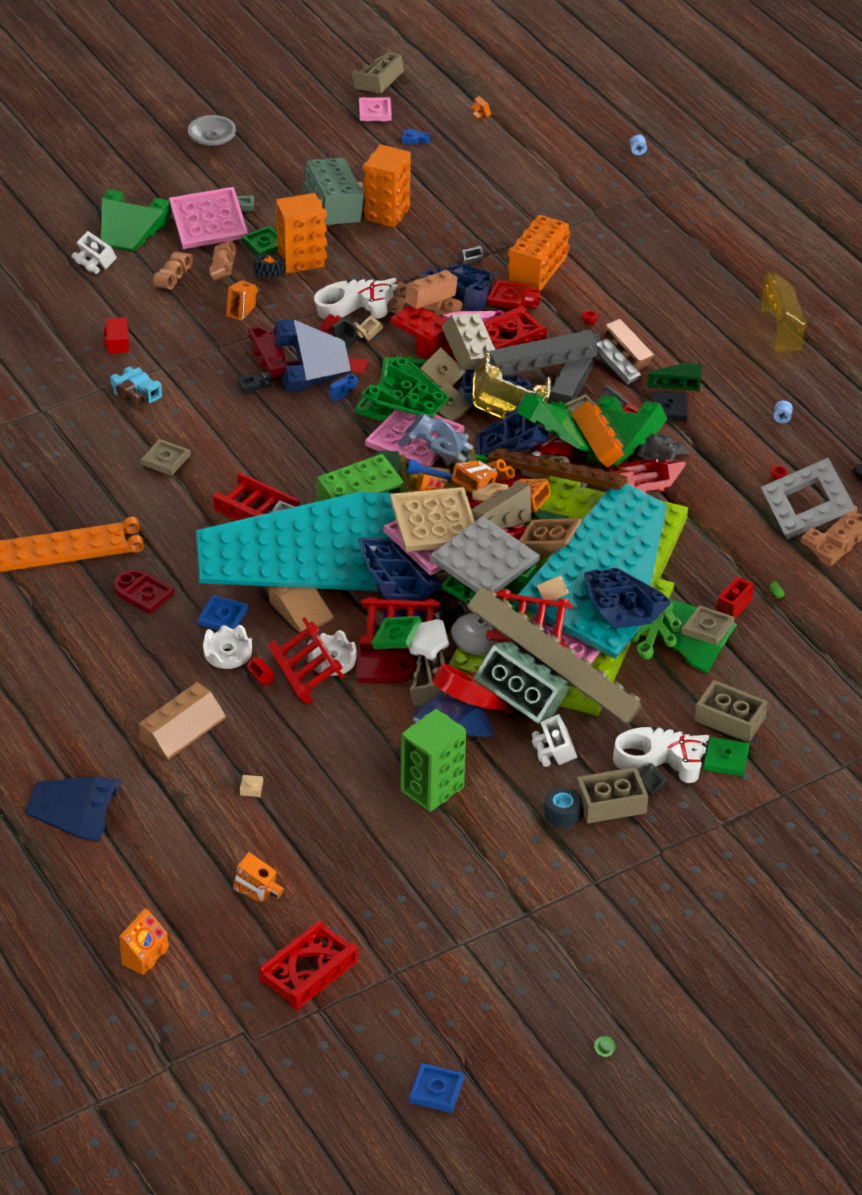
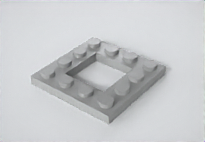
[761,458,855,539]

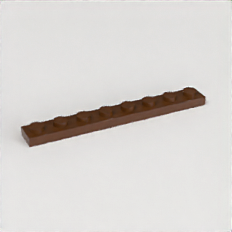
[488,448,627,490]

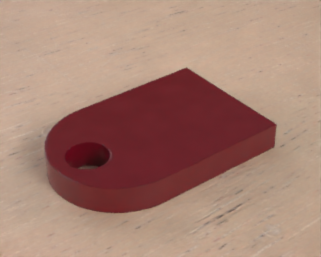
[114,569,175,614]
[357,650,416,683]

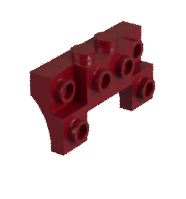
[248,326,299,378]

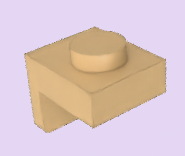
[354,315,383,341]

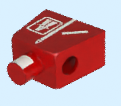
[530,431,573,458]

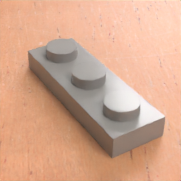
[597,338,641,384]

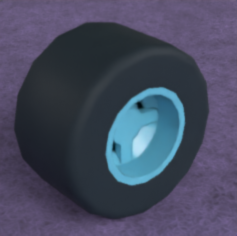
[544,787,582,827]

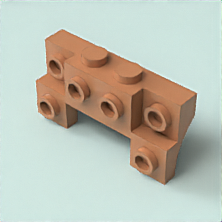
[387,282,463,318]
[801,505,862,567]

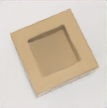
[240,775,263,797]

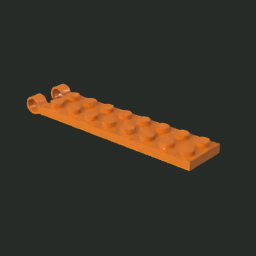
[0,517,144,572]

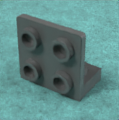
[637,434,691,463]

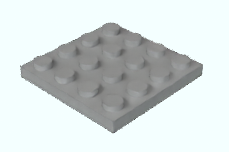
[430,516,540,593]

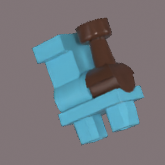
[110,367,162,408]

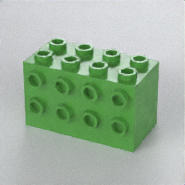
[316,454,404,502]
[401,709,466,812]

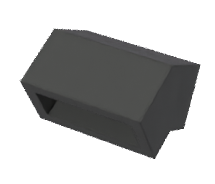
[459,246,484,264]

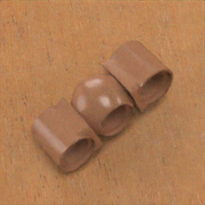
[209,240,236,280]
[153,252,193,289]

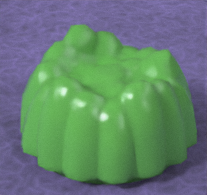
[769,581,785,599]
[594,1036,615,1057]

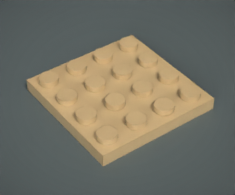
[390,487,475,552]

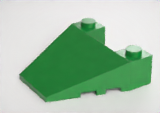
[101,189,171,252]
[516,393,595,454]
[587,396,667,467]

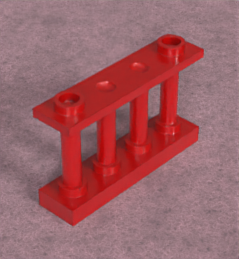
[213,472,299,521]
[486,589,573,648]
[360,597,440,651]
[267,617,345,705]

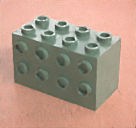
[303,158,364,225]
[473,641,572,723]

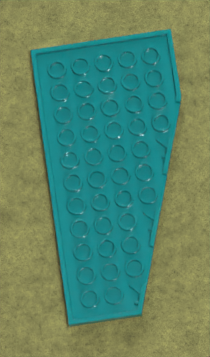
[514,483,667,659]
[195,492,424,591]

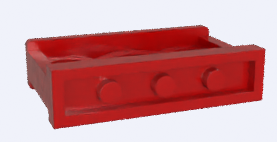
[483,306,547,349]
[259,920,358,1010]

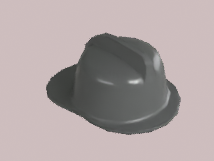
[601,385,628,408]

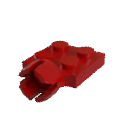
[487,280,541,309]

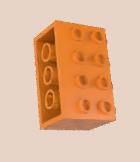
[363,144,411,228]
[276,193,327,274]
[507,215,570,291]

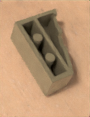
[352,52,404,93]
[471,481,532,529]
[410,649,447,707]

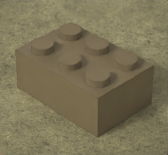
[441,313,495,370]
[695,680,768,743]
[576,767,648,823]

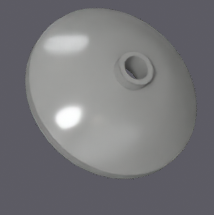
[188,115,236,146]
[452,612,500,655]

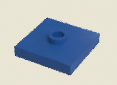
[197,595,248,630]
[409,1063,465,1113]

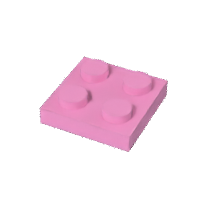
[359,98,391,122]

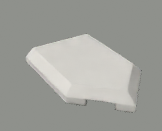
[409,619,449,660]

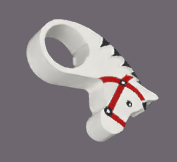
[314,278,398,319]
[613,727,709,783]

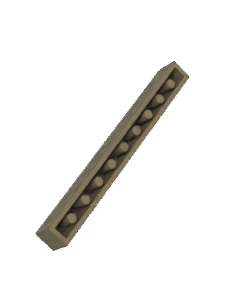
[467,587,642,726]

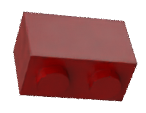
[103,317,129,354]
[716,576,754,619]

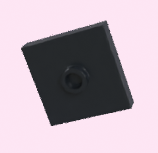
[651,392,688,421]

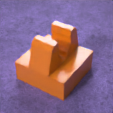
[471,96,491,118]

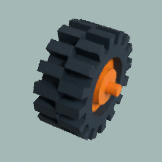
[253,253,284,278]

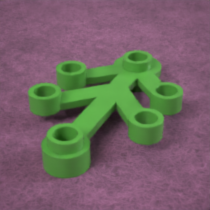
[630,602,683,659]

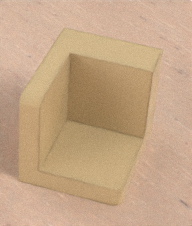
[537,575,569,600]

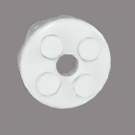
[203,625,252,669]
[308,630,356,676]

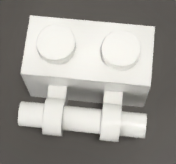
[72,231,117,274]
[532,714,577,767]

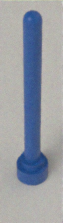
[407,459,454,482]

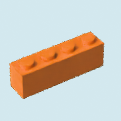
[571,400,625,468]

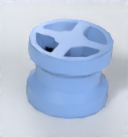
[630,135,647,155]
[774,400,793,423]

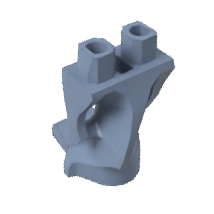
[398,413,473,467]

